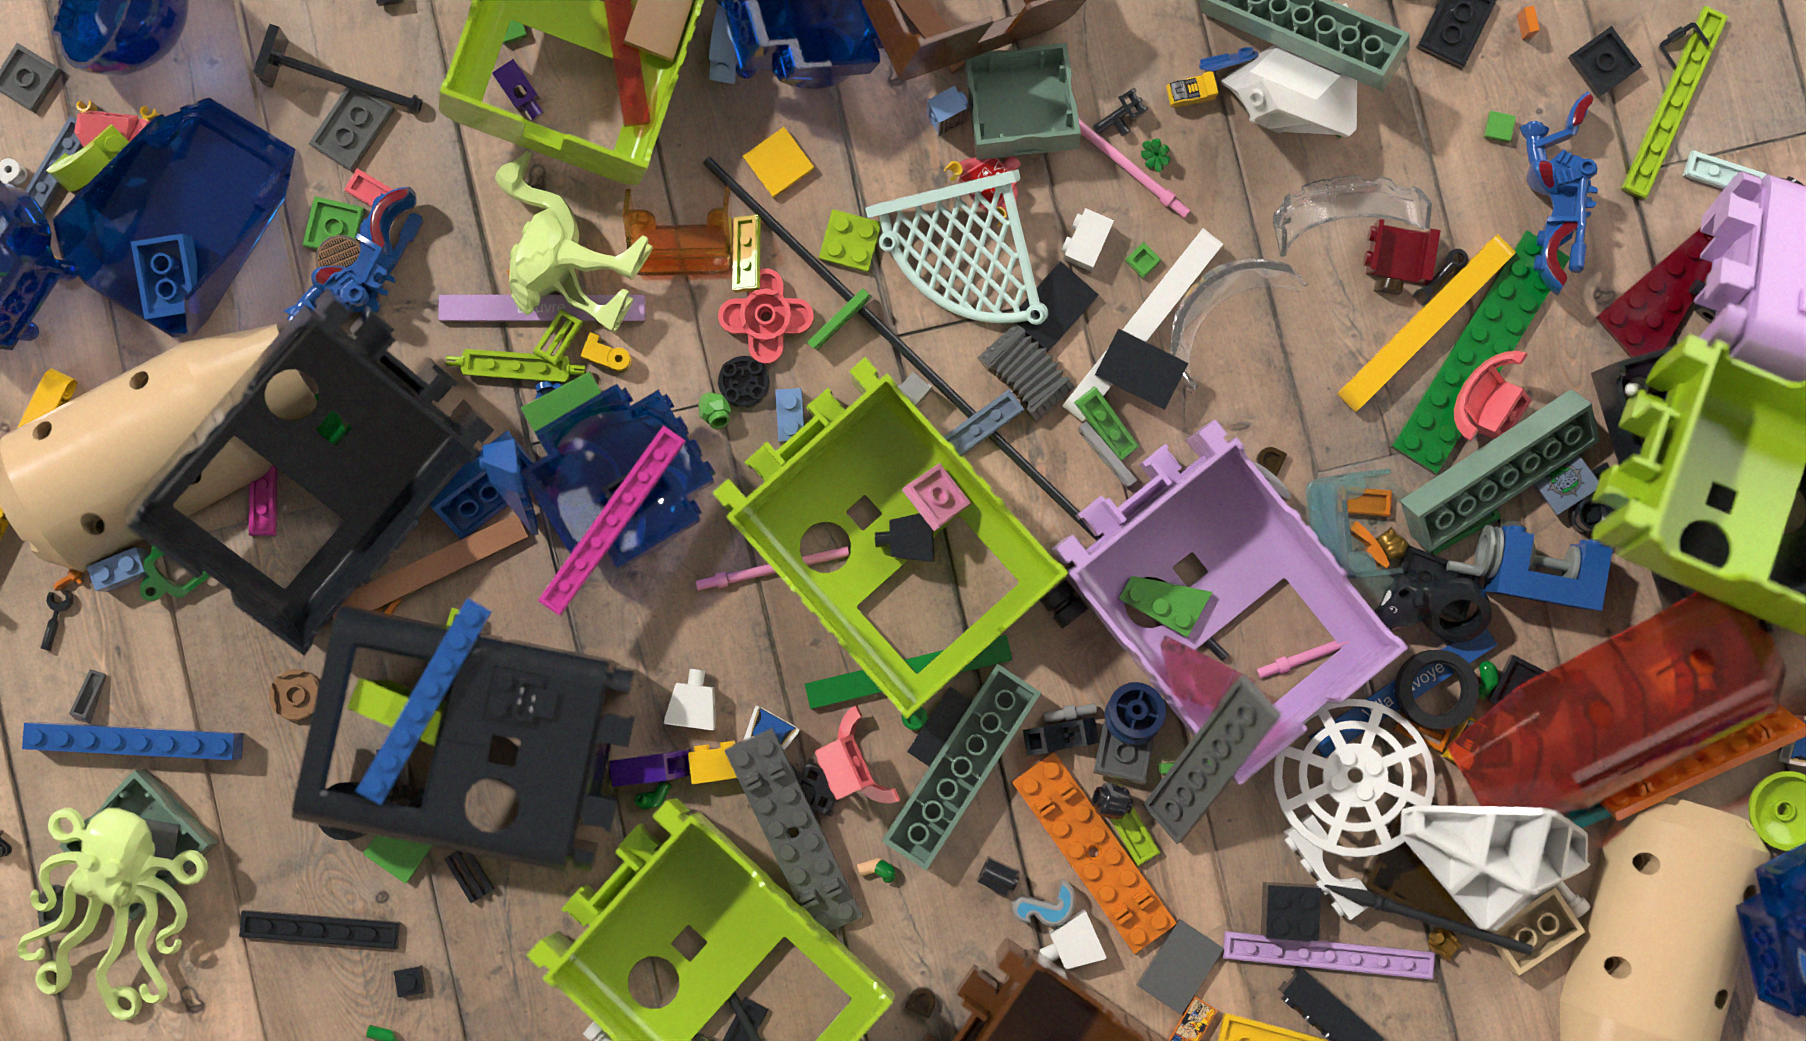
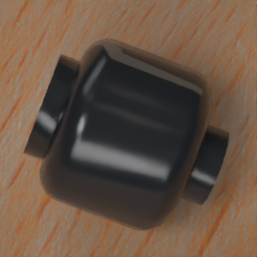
[1092,783,1133,820]

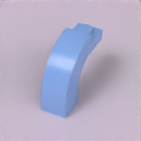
[709,0,749,84]

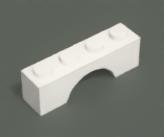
[1283,813,1368,920]

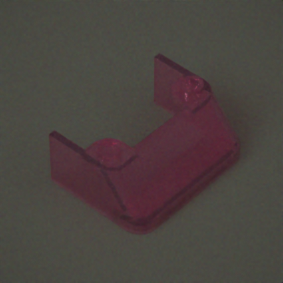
[1160,635,1256,710]

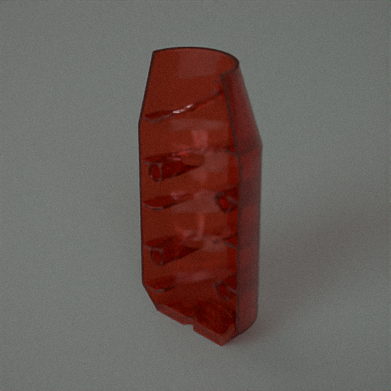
[1446,592,1786,814]

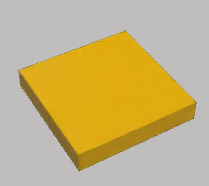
[743,127,814,199]

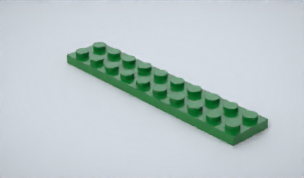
[1391,230,1570,474]

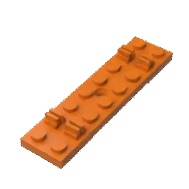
[1590,703,1806,821]
[1011,752,1177,954]

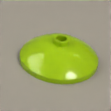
[1748,771,1806,851]

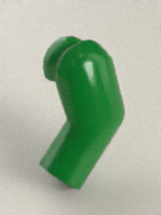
[1478,661,1499,701]
[635,781,672,810]
[366,1025,398,1041]

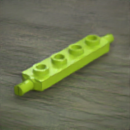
[445,349,586,383]

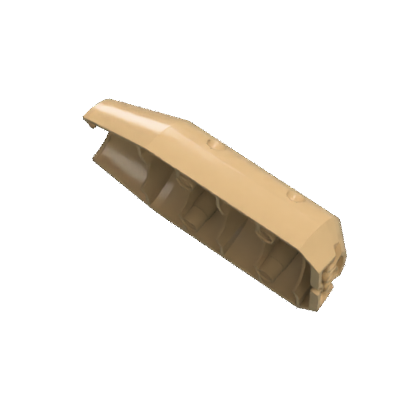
[0,323,318,572]
[1560,797,1771,1041]

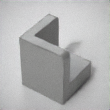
[898,372,933,407]

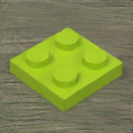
[819,209,881,273]

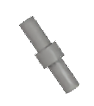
[1044,703,1097,723]

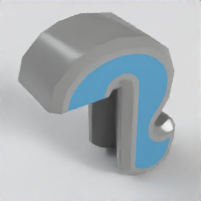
[1011,878,1076,927]

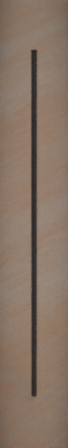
[703,157,1229,661]

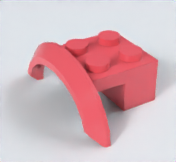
[1454,351,1532,441]
[815,705,900,804]

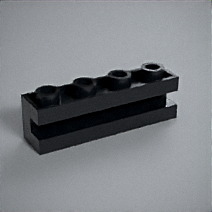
[1278,966,1384,1041]

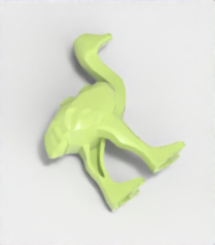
[495,150,653,333]

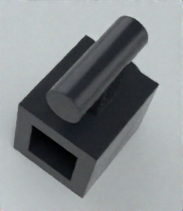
[977,856,1019,896]

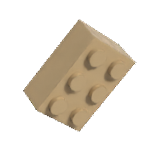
[1483,886,1585,976]

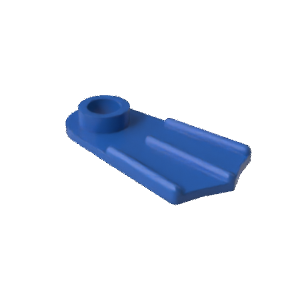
[1199,47,1258,71]

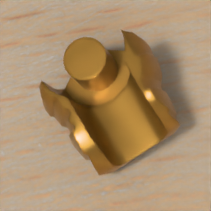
[1375,527,1408,559]
[1428,928,1463,962]

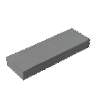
[1077,421,1137,488]

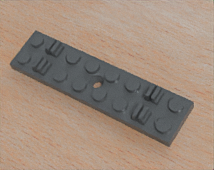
[1143,674,1282,844]
[724,727,863,932]

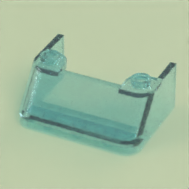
[1305,468,1403,580]

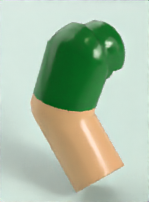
[857,858,896,883]

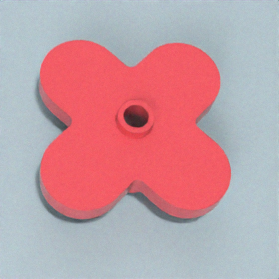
[718,268,814,364]

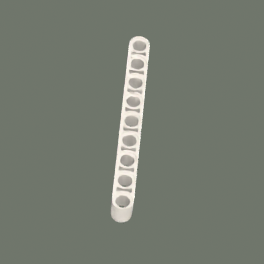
[1062,228,1223,422]

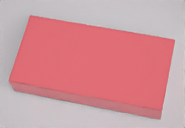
[344,168,393,207]

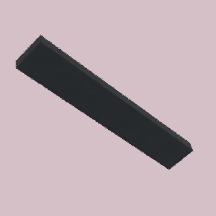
[239,910,400,949]

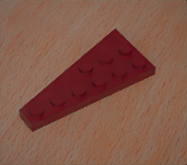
[1595,227,1714,358]

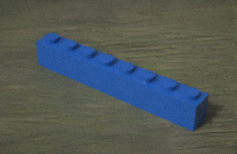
[22,722,244,760]

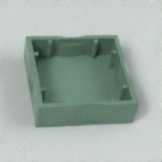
[965,43,1081,160]
[59,769,218,921]

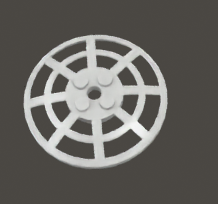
[1274,699,1435,858]

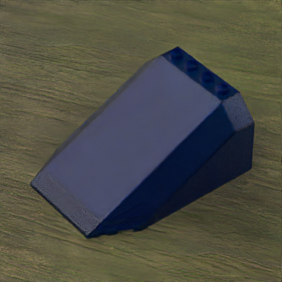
[53,97,295,337]

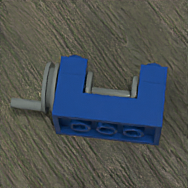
[1446,525,1613,611]

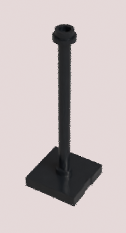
[253,23,423,114]

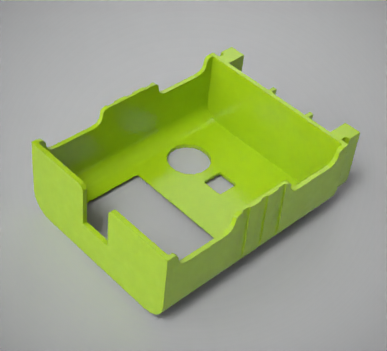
[439,0,704,185]
[1592,334,1806,637]
[712,357,1068,718]
[526,798,895,1041]

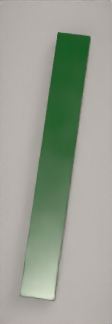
[804,635,1013,709]

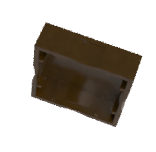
[1361,801,1470,935]

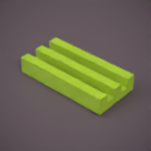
[533,309,583,366]

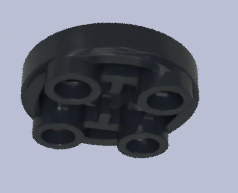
[718,356,770,408]

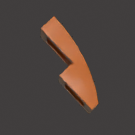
[1345,521,1390,570]

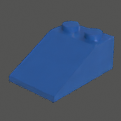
[131,234,198,320]

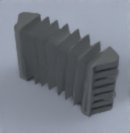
[977,323,1074,422]

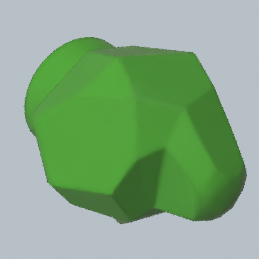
[698,392,731,429]

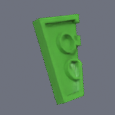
[1118,576,1212,637]

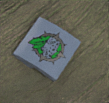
[1533,455,1599,515]

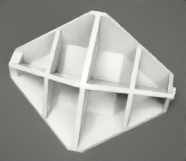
[1220,3,1357,138]
[1401,806,1590,931]

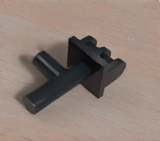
[1093,88,1149,137]

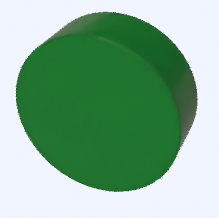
[901,706,927,730]

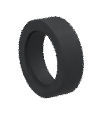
[1394,650,1479,729]

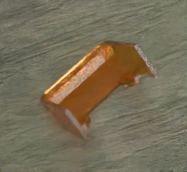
[622,187,733,276]

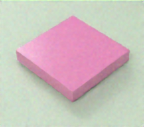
[902,463,972,531]

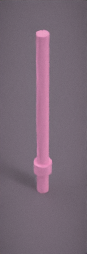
[1078,118,1190,218]
[696,546,849,591]
[1256,626,1404,679]

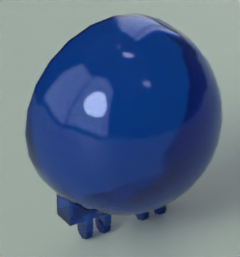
[51,0,189,76]

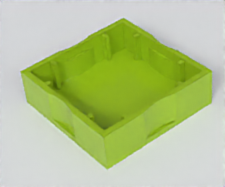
[346,678,444,746]

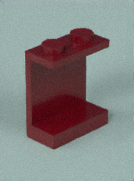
[1363,219,1441,285]

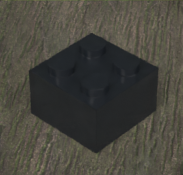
[1261,882,1321,941]

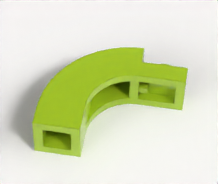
[46,124,132,192]

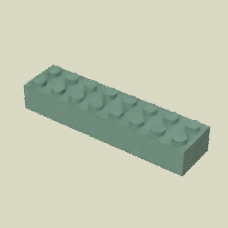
[1199,0,1410,92]
[1400,389,1600,552]
[882,664,1041,871]

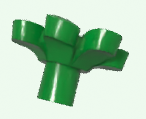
[1141,138,1171,172]

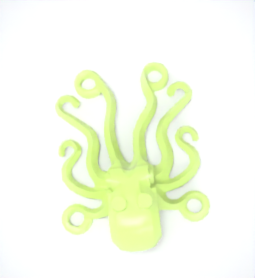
[17,808,208,1021]

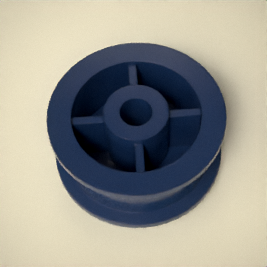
[1104,682,1166,745]

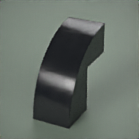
[1023,717,1099,756]

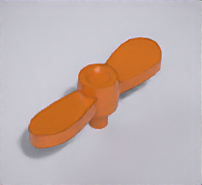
[53,569,87,591]

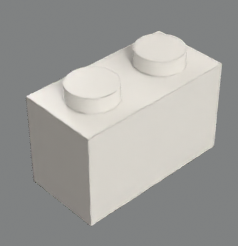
[1061,208,1114,272]

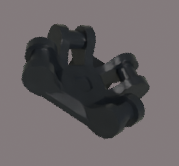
[790,758,840,817]

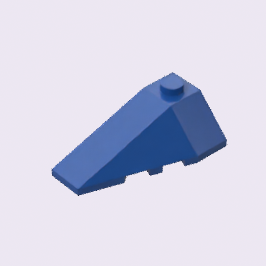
[479,439,539,536]

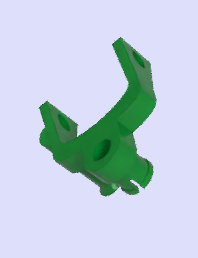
[140,546,210,601]

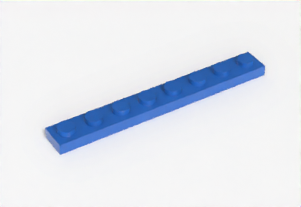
[357,598,493,805]

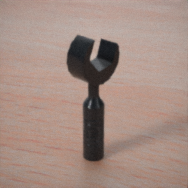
[40,590,74,651]

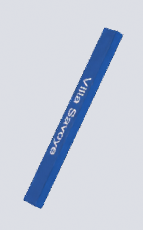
[1309,628,1498,758]

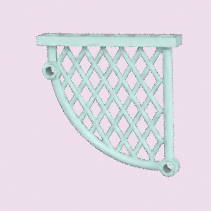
[865,169,1048,325]

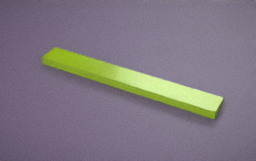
[1620,6,1728,200]

